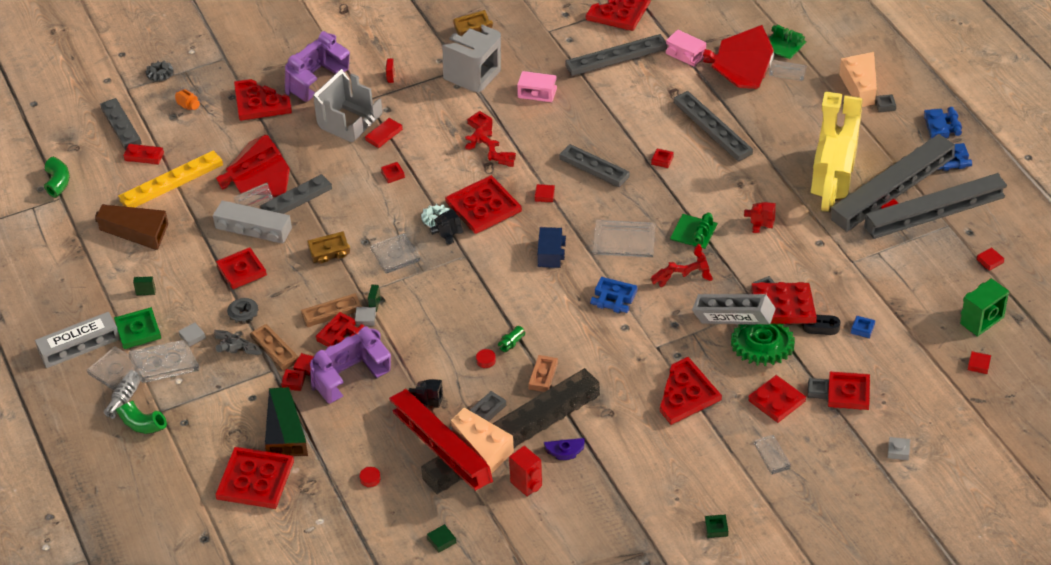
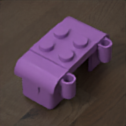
[285,31,350,102]
[310,326,391,403]

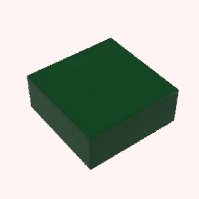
[133,276,156,296]
[368,284,381,312]
[705,514,729,538]
[427,524,456,553]

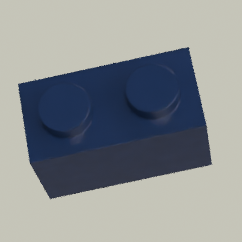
[537,227,566,268]

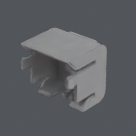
[442,25,501,92]
[313,69,382,142]

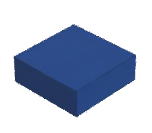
[851,315,875,339]

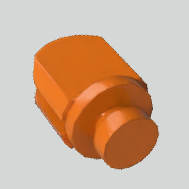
[175,89,200,110]

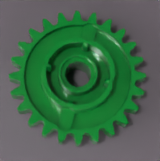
[731,324,795,366]

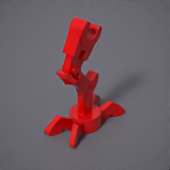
[465,120,516,167]
[651,244,713,288]

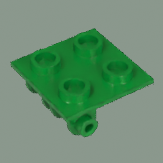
[769,24,807,59]
[670,212,718,249]

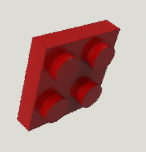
[216,247,267,290]
[828,371,870,410]
[748,374,806,423]

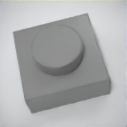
[888,437,910,460]

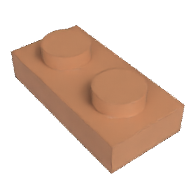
[528,355,558,393]

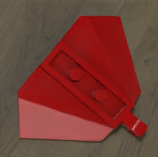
[703,25,774,89]
[216,135,290,197]

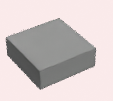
[355,307,376,326]
[178,323,206,347]

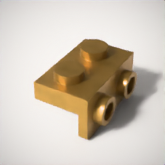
[453,10,493,36]
[307,231,350,264]

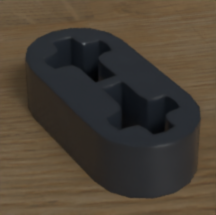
[803,315,841,335]

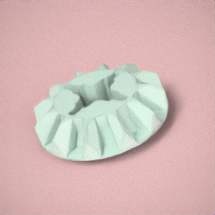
[421,203,449,227]

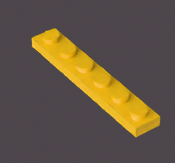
[118,150,223,207]

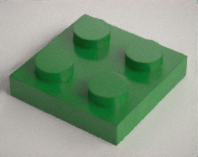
[114,307,162,349]

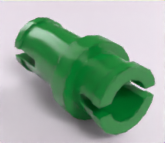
[498,326,526,352]

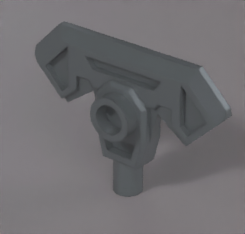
[214,329,262,355]

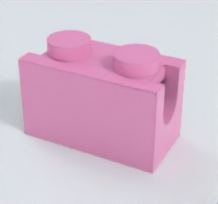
[666,30,706,67]
[517,71,557,102]

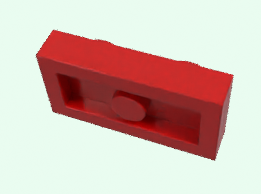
[123,144,164,165]

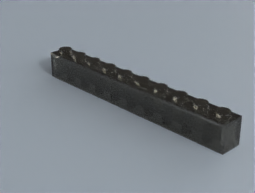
[421,368,600,494]

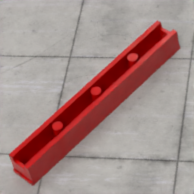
[389,388,493,491]

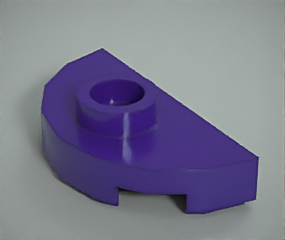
[544,438,585,460]

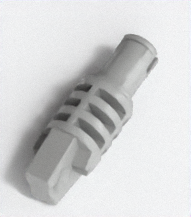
[104,370,142,419]

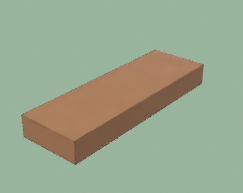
[301,293,362,327]
[250,324,299,371]

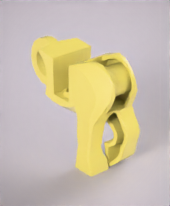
[811,92,863,212]

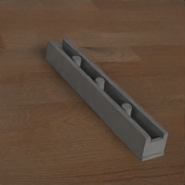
[864,173,1007,239]

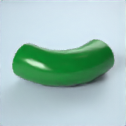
[44,157,70,198]
[115,401,167,434]

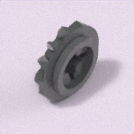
[145,60,174,81]
[227,298,259,324]

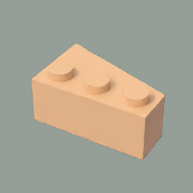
[839,52,877,107]
[451,408,514,474]

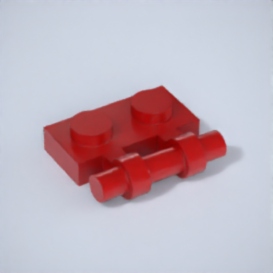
[316,312,365,347]

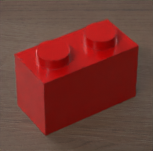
[509,445,542,497]

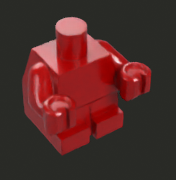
[744,202,776,233]

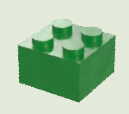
[960,278,1009,337]

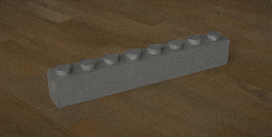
[831,134,955,232]

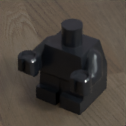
[429,209,463,245]
[408,379,443,408]

